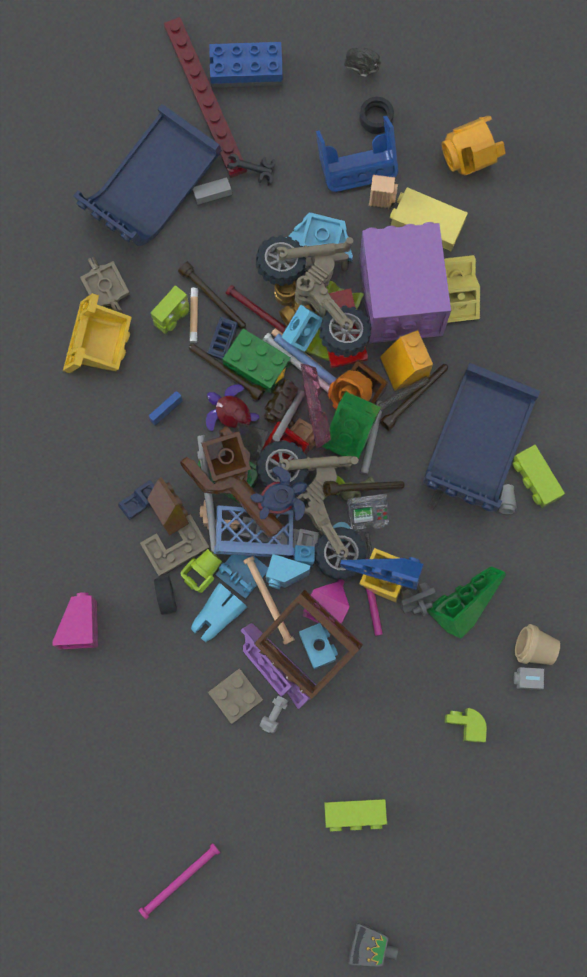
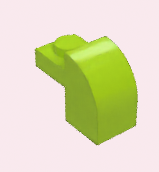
[445,708,487,743]

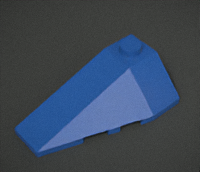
[340,557,423,590]

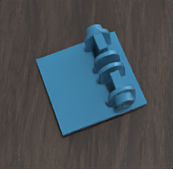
[215,555,268,599]

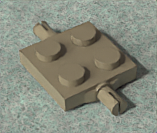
[80,257,130,313]

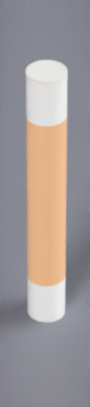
[190,288,198,343]

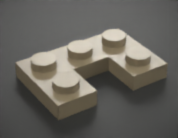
[140,514,210,577]

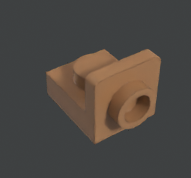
[290,418,322,451]

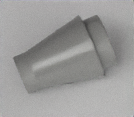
[499,484,517,514]

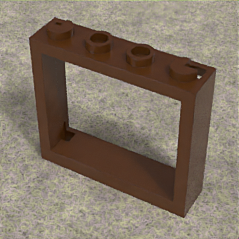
[254,590,363,699]

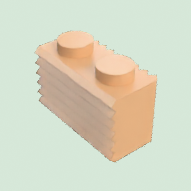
[369,175,398,209]

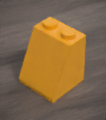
[380,330,433,391]

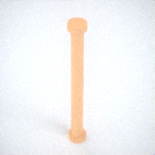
[243,556,295,645]

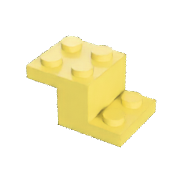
[444,255,480,323]

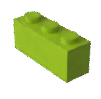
[513,445,565,508]
[324,799,387,831]

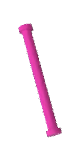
[139,843,221,919]

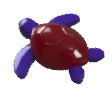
[206,384,260,436]

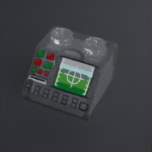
[347,494,389,531]

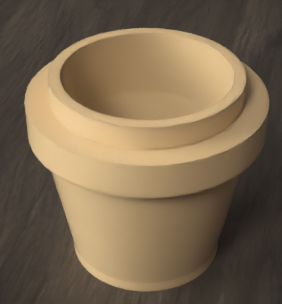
[515,624,560,665]

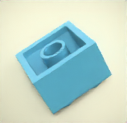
[266,554,311,589]

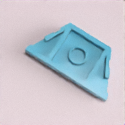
[286,212,353,261]

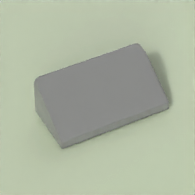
[193,177,232,205]

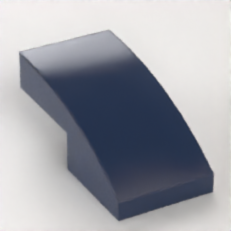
[118,480,155,520]

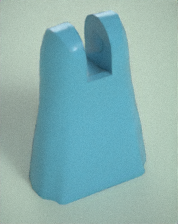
[191,583,248,642]

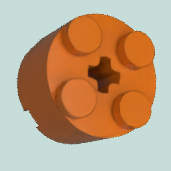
[328,370,372,409]

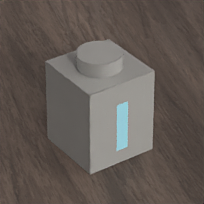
[514,667,544,690]

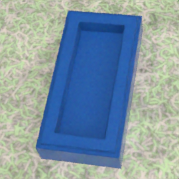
[149,391,183,425]

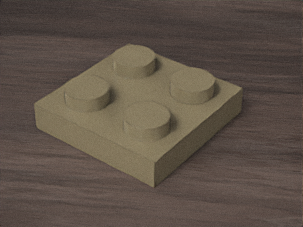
[208,668,263,724]

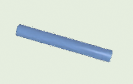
[274,333,337,385]

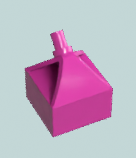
[303,579,349,625]

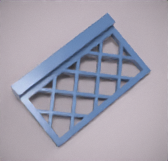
[214,506,295,558]

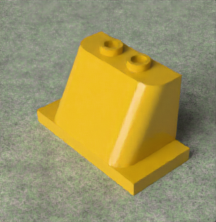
[63,293,132,373]

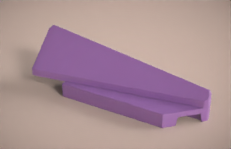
[241,623,316,709]

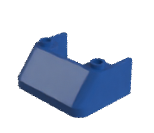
[316,116,398,192]

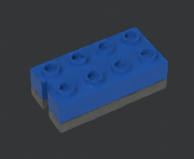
[209,42,283,88]

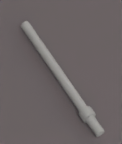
[197,435,216,552]

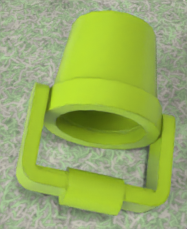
[180,549,222,593]

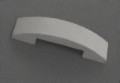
[239,516,319,548]

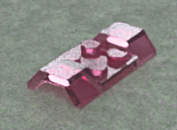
[300,364,331,448]

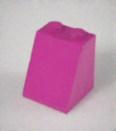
[52,593,98,650]

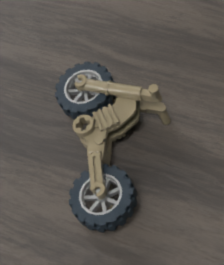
[256,235,372,357]
[256,440,367,579]

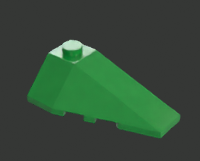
[427,566,506,639]

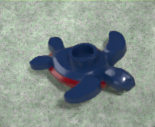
[250,466,307,521]

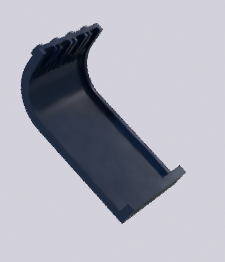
[73,104,222,246]
[422,363,540,512]

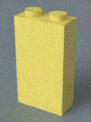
[390,187,468,251]

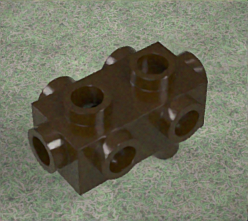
[264,379,299,428]

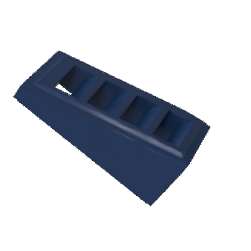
[208,317,238,360]

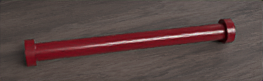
[225,285,287,333]

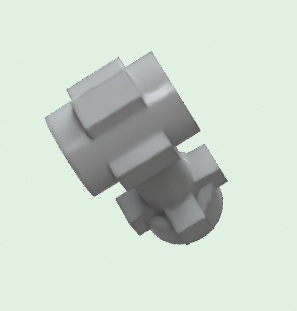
[260,696,288,734]

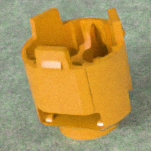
[441,116,506,176]

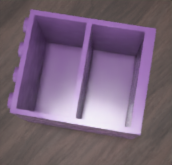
[359,222,451,343]

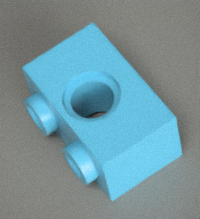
[282,305,323,352]
[299,623,338,670]

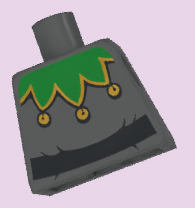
[348,922,398,967]

